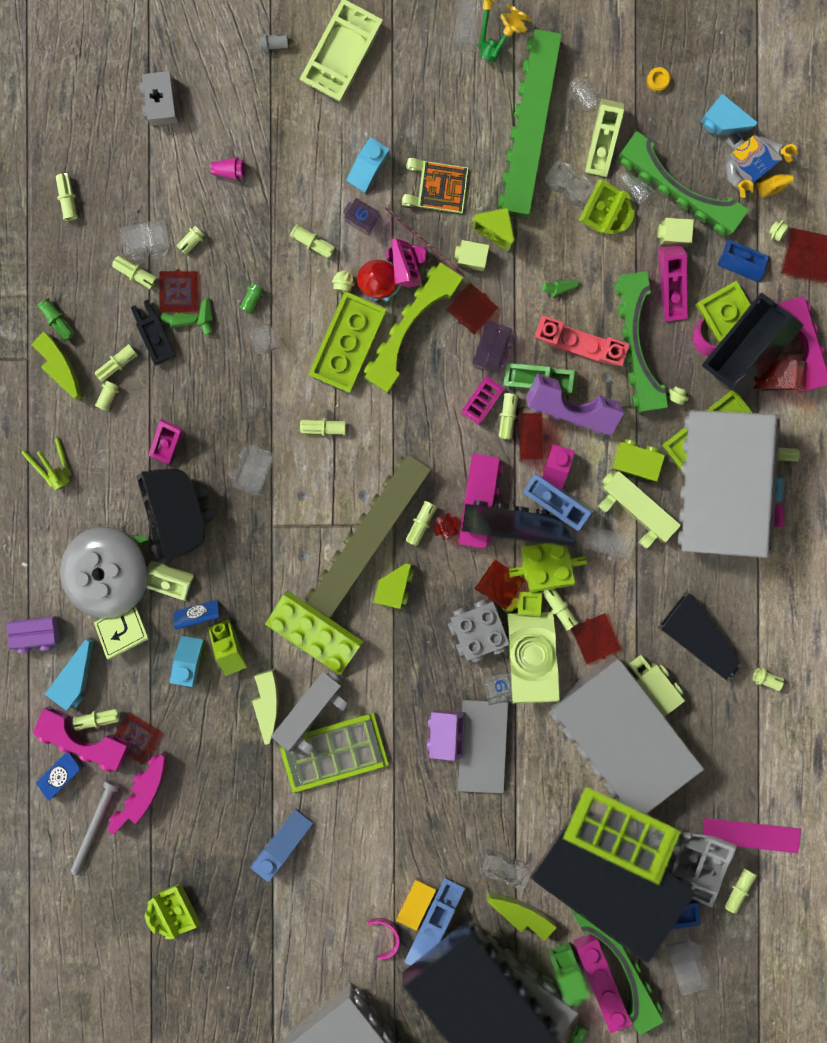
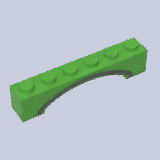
[617,131,749,237]
[614,271,668,413]
[571,909,663,1035]

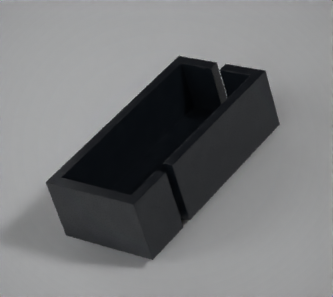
[701,292,804,399]

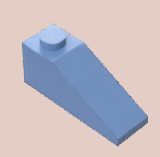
[522,473,595,532]
[251,809,313,882]

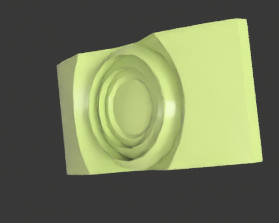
[300,0,383,102]
[507,612,559,704]

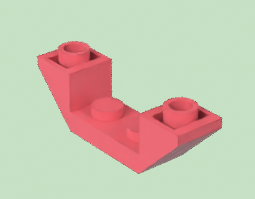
[534,315,629,367]

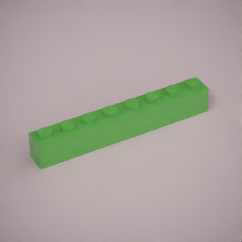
[498,29,562,219]

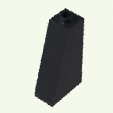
[657,592,740,680]

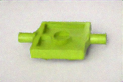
[509,543,587,593]

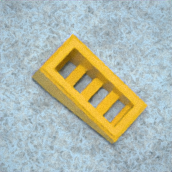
[756,174,794,199]

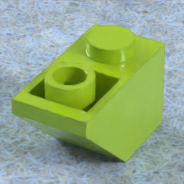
[374,563,414,609]
[208,619,247,676]

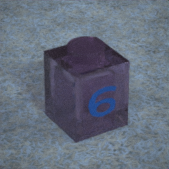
[343,198,380,235]

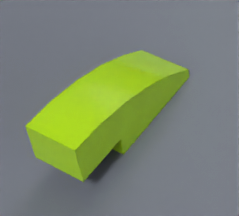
[31,331,82,401]
[486,893,557,941]

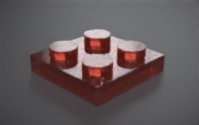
[780,228,827,283]

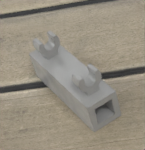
[271,672,349,755]

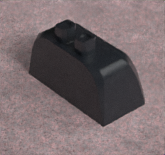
[136,469,215,564]

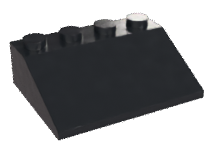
[462,500,576,547]

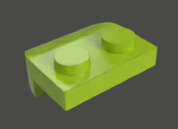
[578,179,635,234]
[145,883,201,939]

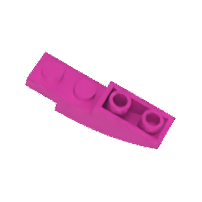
[107,751,168,835]

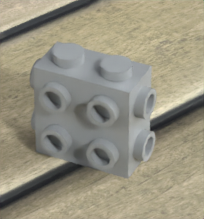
[447,599,510,663]

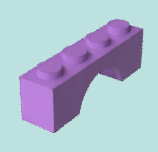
[526,373,624,436]

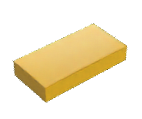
[396,878,436,931]

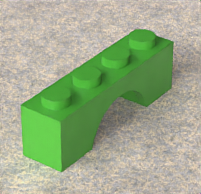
[548,942,590,1006]

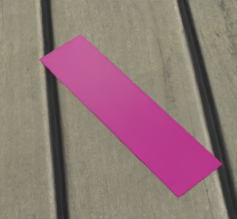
[703,818,801,853]

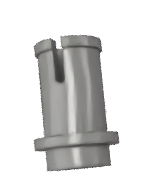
[259,33,288,53]

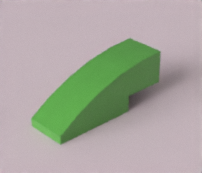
[503,363,579,395]

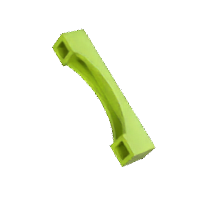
[364,262,463,394]

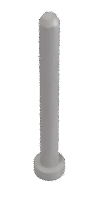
[71,780,120,876]

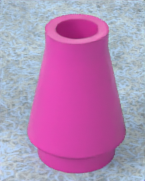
[210,157,246,180]

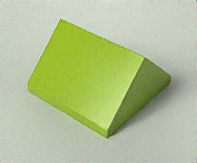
[471,208,514,252]

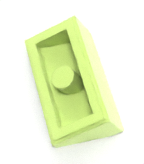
[146,561,194,601]

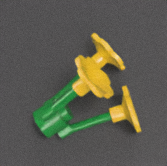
[477,0,532,62]

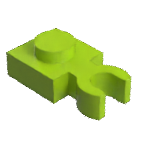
[502,592,543,617]

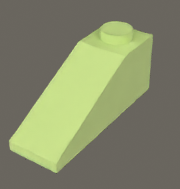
[585,99,624,177]

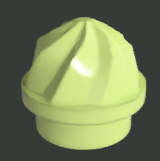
[332,270,355,293]

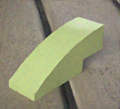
[252,669,279,745]

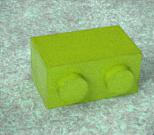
[610,439,665,482]

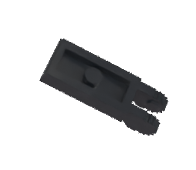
[131,299,176,366]

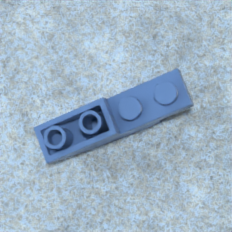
[404,878,465,966]

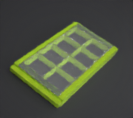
[278,712,389,793]
[563,787,680,884]

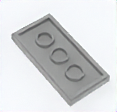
[458,699,508,793]

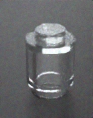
[568,76,601,112]

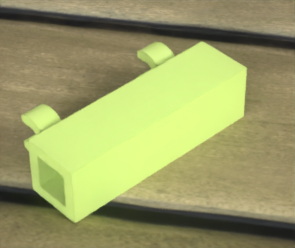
[598,471,681,548]

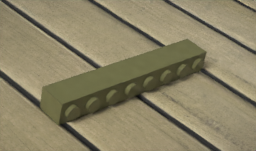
[305,454,431,619]

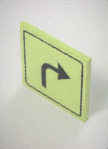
[94,606,149,660]

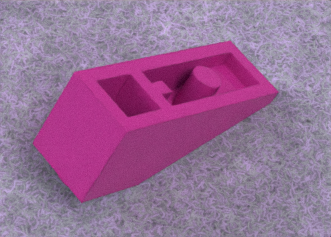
[658,245,687,321]

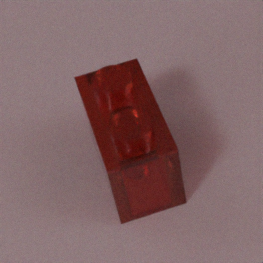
[753,356,807,391]
[517,413,543,461]

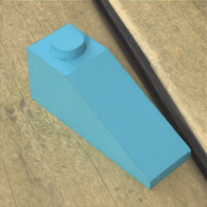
[44,637,94,711]

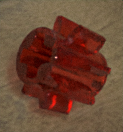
[432,513,461,540]

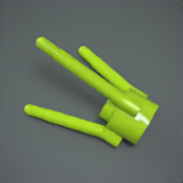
[22,438,72,491]

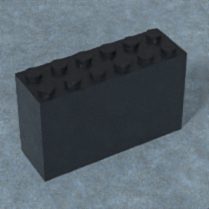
[529,810,696,964]
[402,920,560,1043]

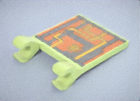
[402,158,468,214]

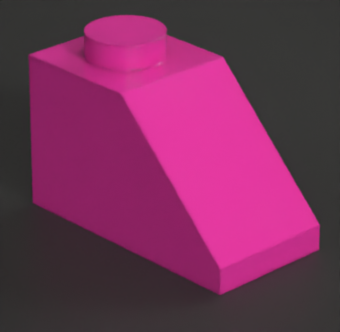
[541,445,575,489]

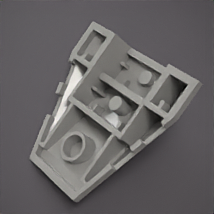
[634,826,736,908]

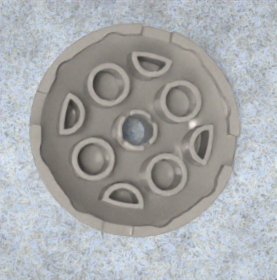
[60,527,149,618]

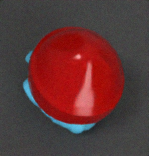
[357,260,401,302]

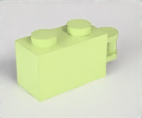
[628,655,685,717]

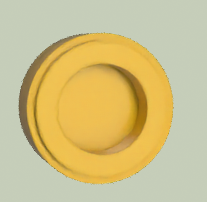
[647,67,671,92]

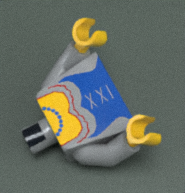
[725,132,798,198]

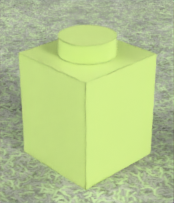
[657,218,694,247]
[454,240,489,272]

